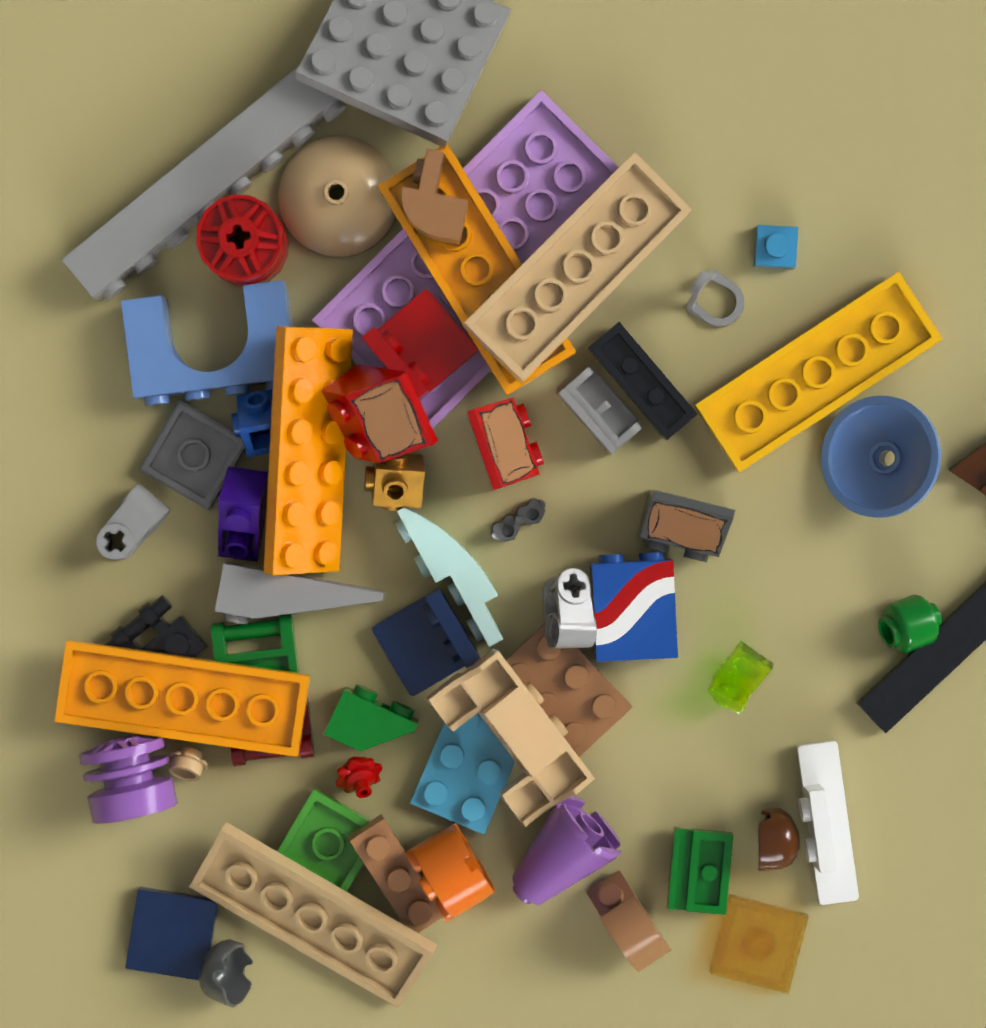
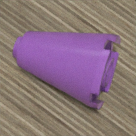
[512,796,621,905]

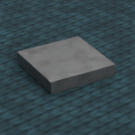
[138,400,245,510]

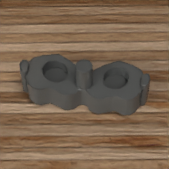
[491,498,546,541]

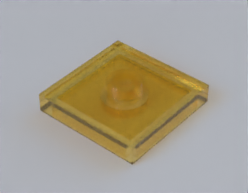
[709,894,809,994]

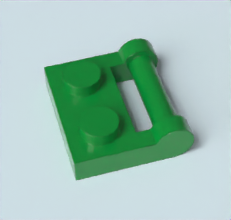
[211,614,299,673]

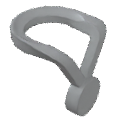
[686,270,744,327]

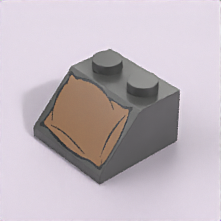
[637,490,735,562]

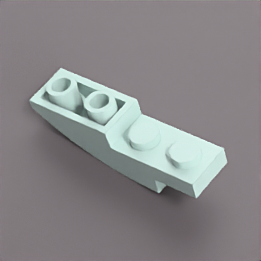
[395,507,503,647]

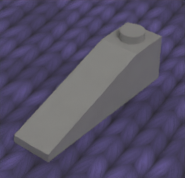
[214,562,386,624]

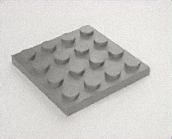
[295,0,511,148]

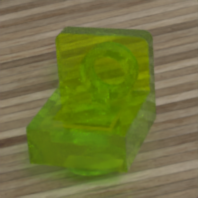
[708,641,774,714]

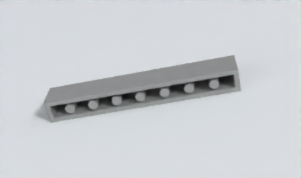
[61,66,346,301]

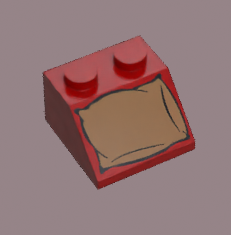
[322,364,438,463]
[467,397,544,490]

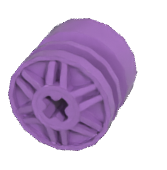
[79,734,178,824]

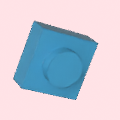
[754,225,798,269]

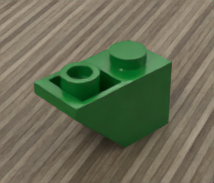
[323,684,419,752]

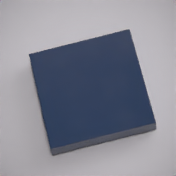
[125,886,218,980]

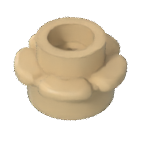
[169,747,208,781]

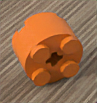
[405,823,495,922]

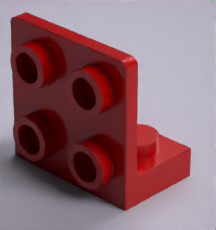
[361,289,478,401]

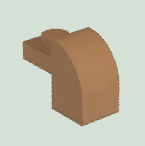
[401,149,468,246]
[586,870,671,972]

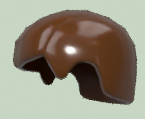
[758,808,800,871]

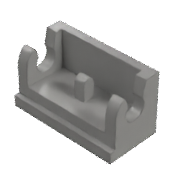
[557,365,643,455]

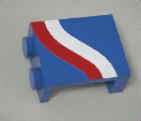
[590,552,678,662]

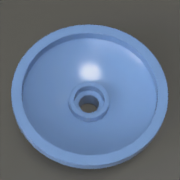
[821,395,941,518]

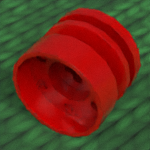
[196,194,289,287]

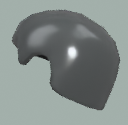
[199,939,253,1008]

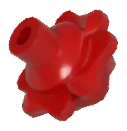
[335,756,382,798]

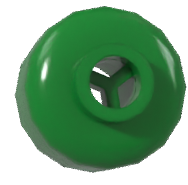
[878,594,942,653]

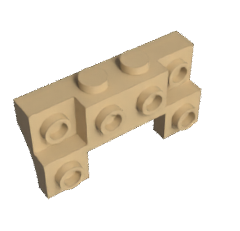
[426,649,595,827]

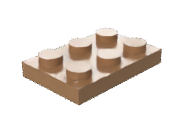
[505,623,632,757]

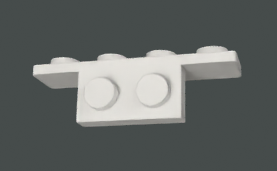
[797,740,859,905]

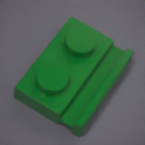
[666,827,734,915]

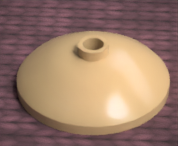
[278,136,396,258]

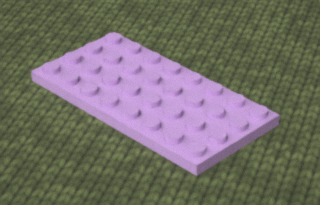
[312,90,619,429]

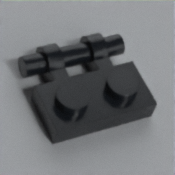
[104,595,208,658]

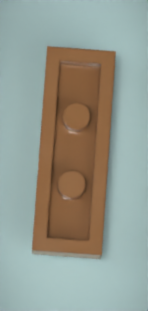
[347,814,442,933]

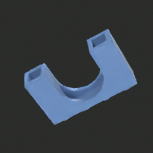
[121,280,292,406]

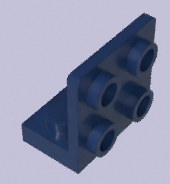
[372,587,481,696]

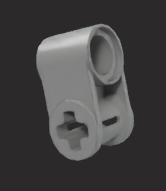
[96,484,171,560]
[542,568,597,649]

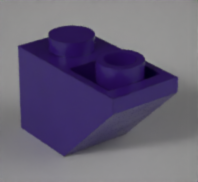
[218,466,268,562]

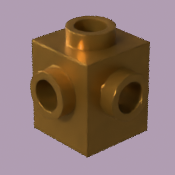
[364,454,425,511]

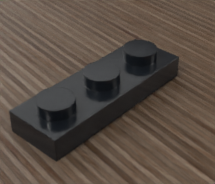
[588,322,697,441]

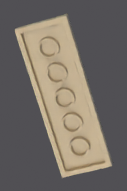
[462,152,692,384]
[189,822,437,1008]

